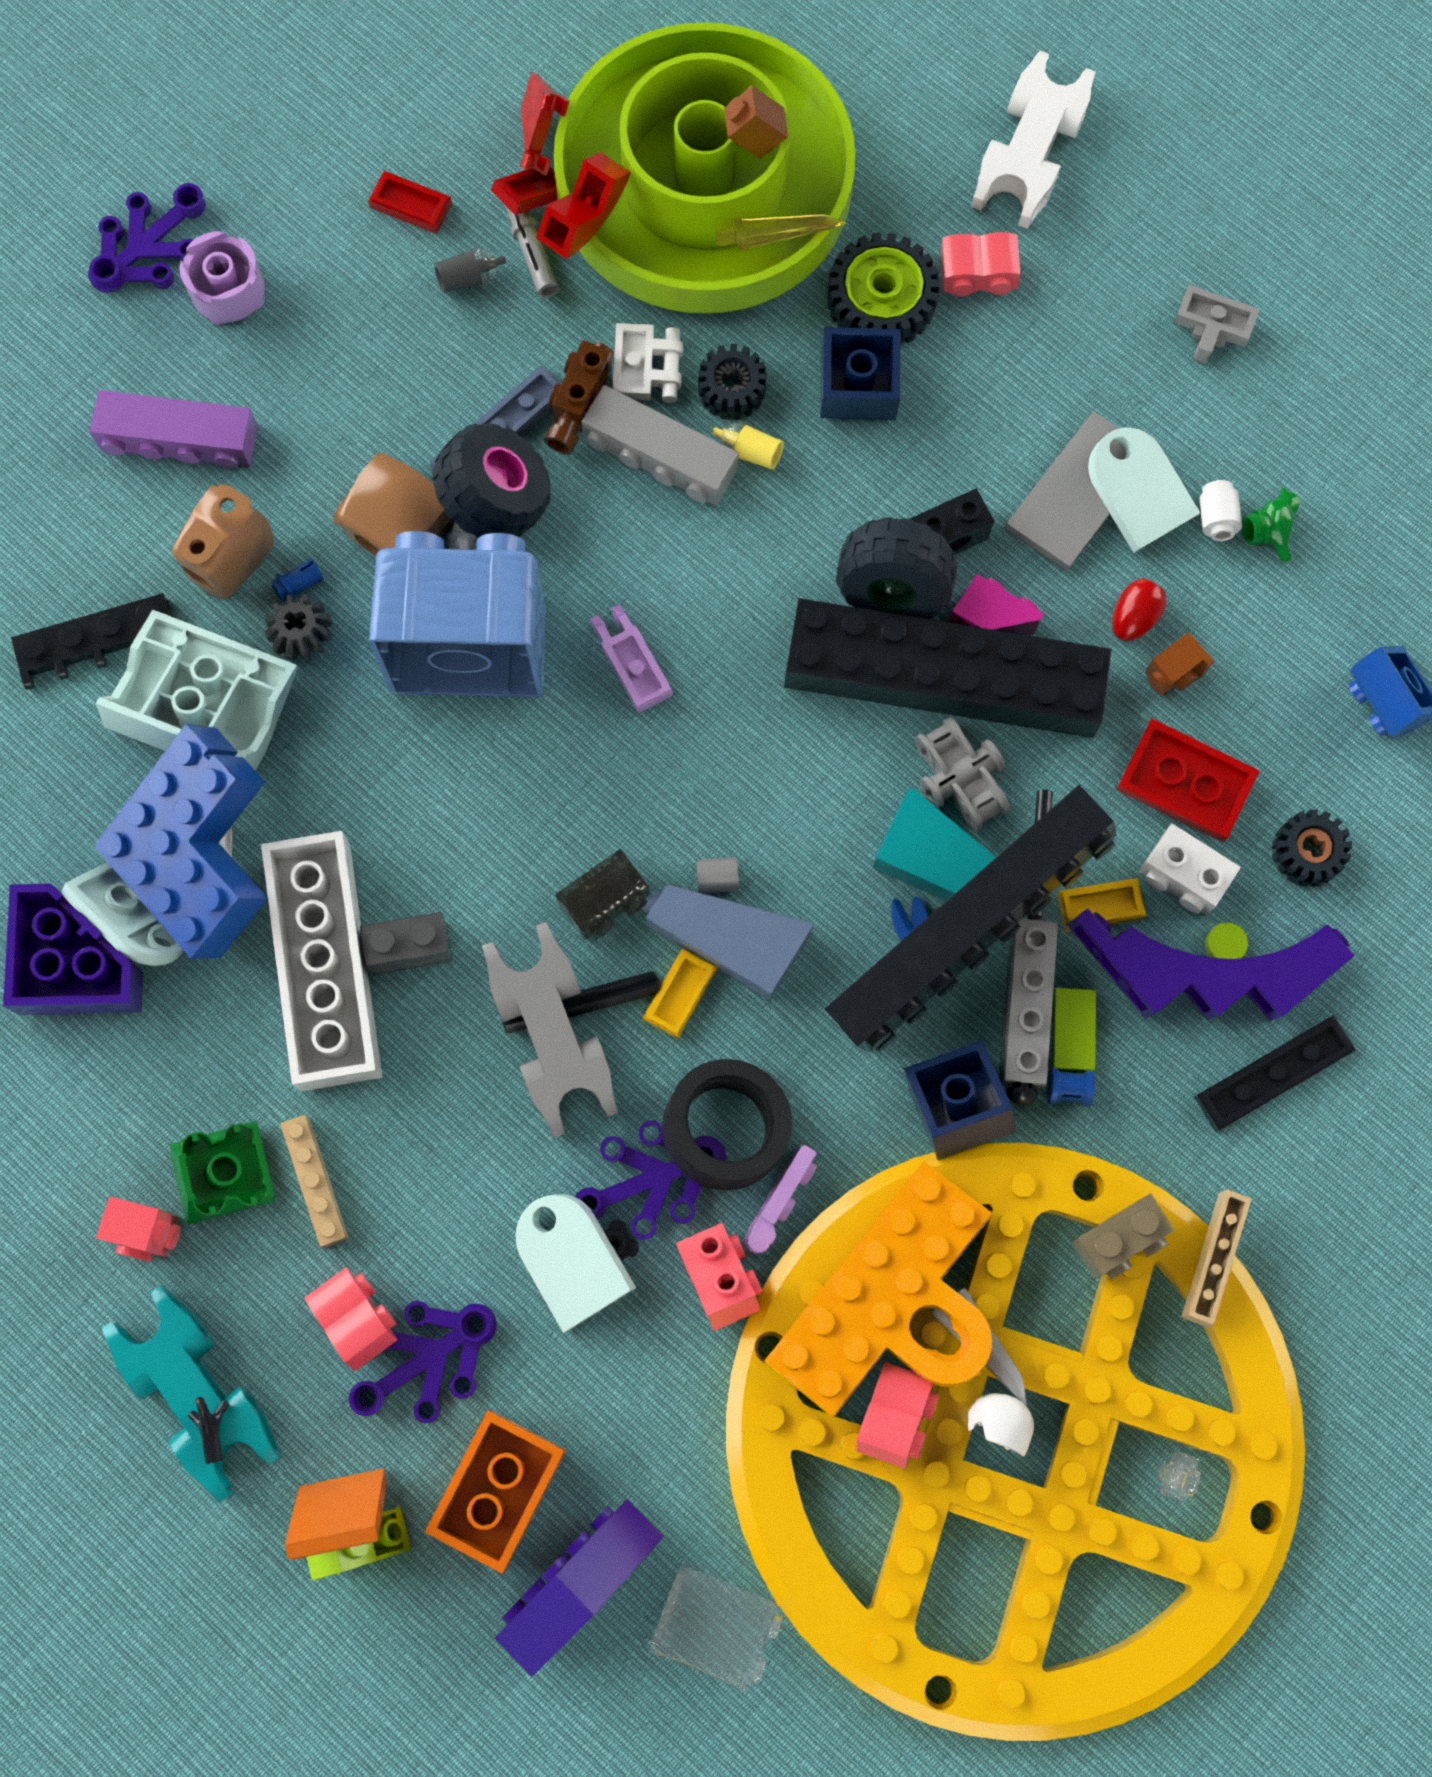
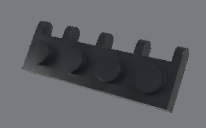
[11,593,172,690]

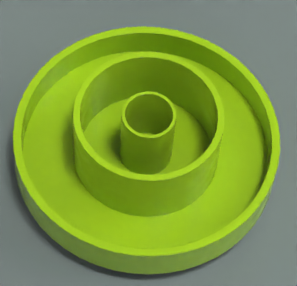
[553,22,856,314]

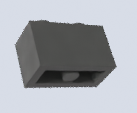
[360,912,453,976]

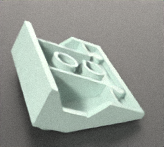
[96,610,297,771]

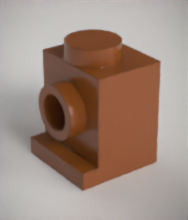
[1145,632,1214,695]

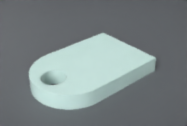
[1088,427,1200,553]
[61,862,184,966]
[516,1194,636,1333]

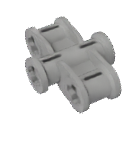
[915,717,1011,832]

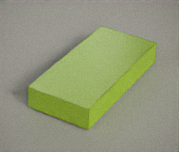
[1052,988,1096,1072]

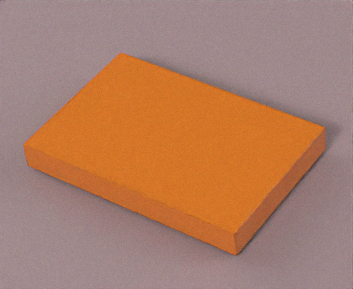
[285,1468,387,1560]

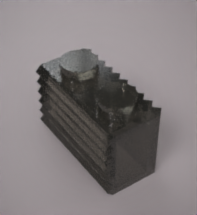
[555,849,650,940]

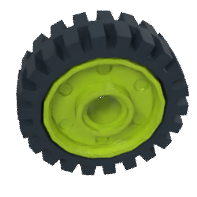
[827,233,940,344]

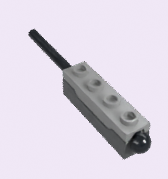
[999,789,1058,1106]

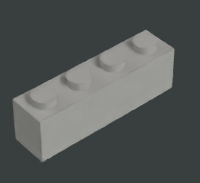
[581,385,739,506]

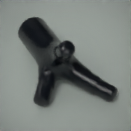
[188,1397,229,1464]

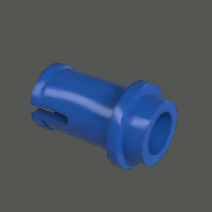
[271,558,324,603]

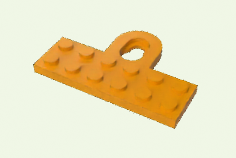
[765,1161,992,1418]

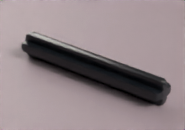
[501,971,660,1033]

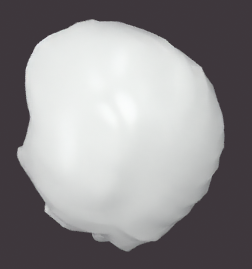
[968,1393,1034,1457]

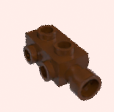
[544,340,614,455]

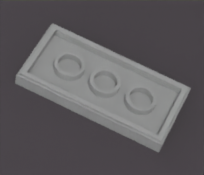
[1004,411,1126,571]

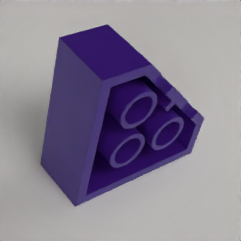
[3,884,143,1015]
[495,1499,664,1677]

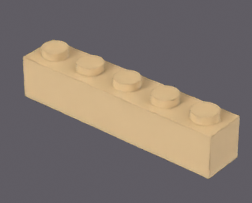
[280,1114,349,1249]
[1181,1189,1252,1327]

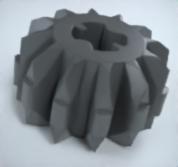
[265,594,332,662]

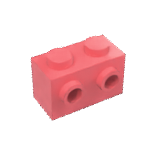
[96,1196,181,1262]
[676,1223,763,1331]

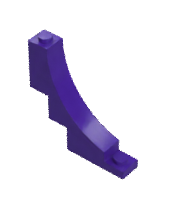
[1067,908,1355,1021]

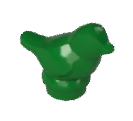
[1242,488,1300,562]

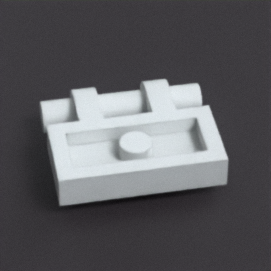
[613,323,683,403]

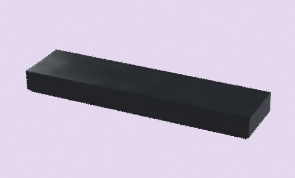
[1194,1015,1356,1132]

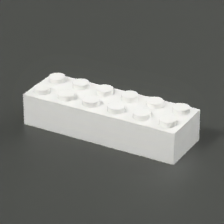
[261,831,383,1092]

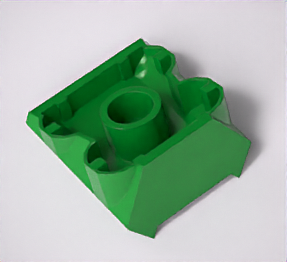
[170,1121,275,1225]

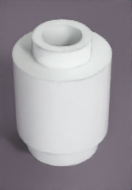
[1199,480,1242,541]

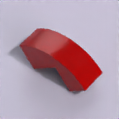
[536,152,631,259]

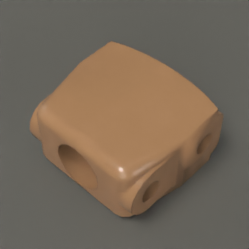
[333,452,454,556]
[172,484,274,600]

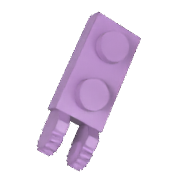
[590,605,673,714]
[743,1145,818,1254]

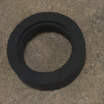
[662,1059,792,1190]

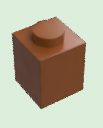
[724,86,788,159]

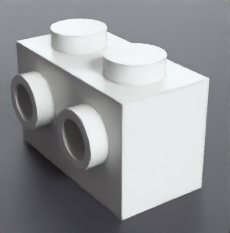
[1138,823,1241,915]

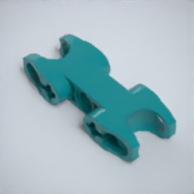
[101,1285,283,1503]

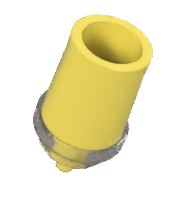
[712,421,784,470]

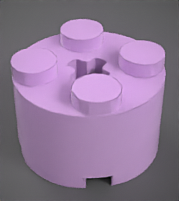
[179,231,265,325]

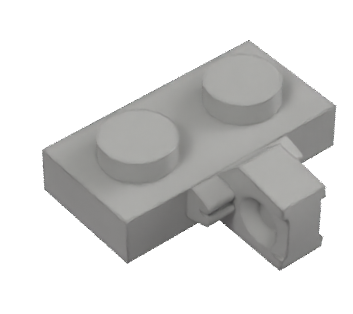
[1174,284,1260,365]

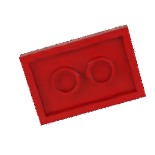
[1116,718,1260,843]

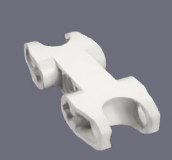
[971,51,1096,229]

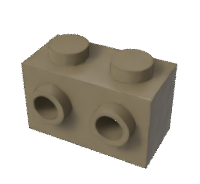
[1071,1193,1175,1280]

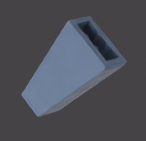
[643,884,813,1001]

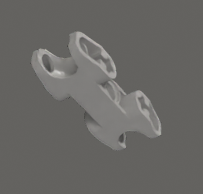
[482,922,618,1137]

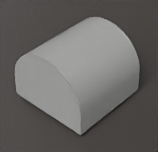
[696,857,739,894]

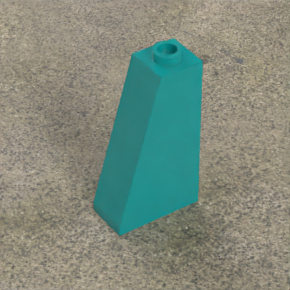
[873,788,996,901]

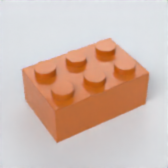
[425,1410,567,1574]

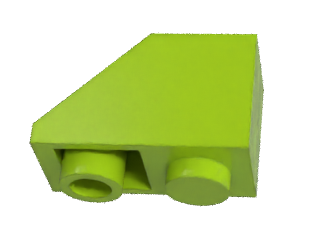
[306,1506,412,1581]

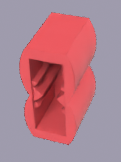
[940,232,1020,297]
[305,1267,397,1371]
[856,1362,939,1469]

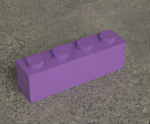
[89,390,258,469]

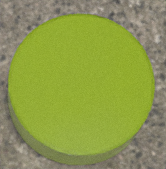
[1205,922,1248,959]

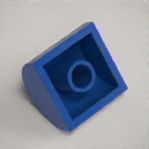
[1348,646,1432,739]

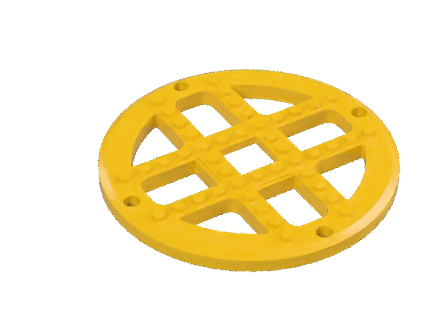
[726,1143,1305,1741]

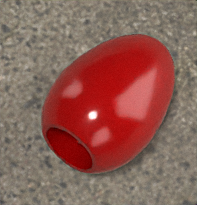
[1112,578,1167,642]

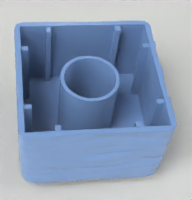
[369,531,547,697]

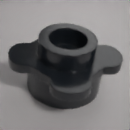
[604,1220,639,1261]

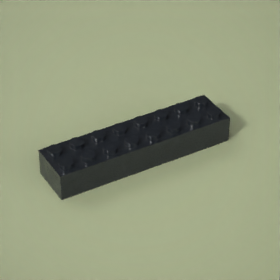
[784,598,1112,738]
[825,784,1117,1052]

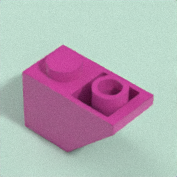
[949,574,1044,635]

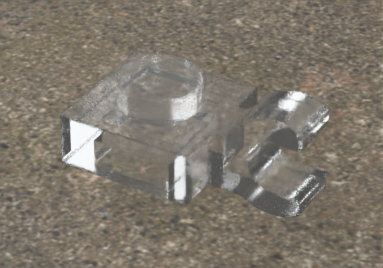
[1155,1452,1201,1502]

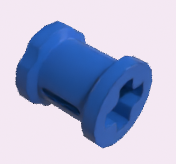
[1046,1067,1094,1107]

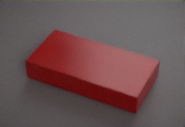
[491,167,558,215]
[368,171,452,234]

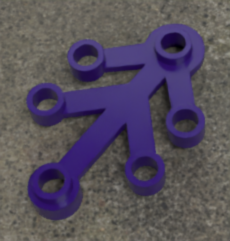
[88,183,206,293]
[575,1120,726,1240]
[349,1301,497,1423]

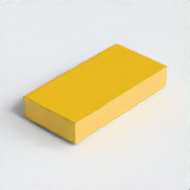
[1057,878,1146,932]
[643,948,718,1039]

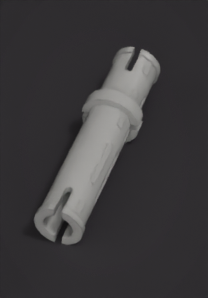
[503,204,560,299]

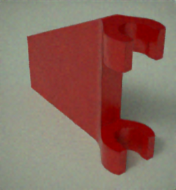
[520,72,570,176]

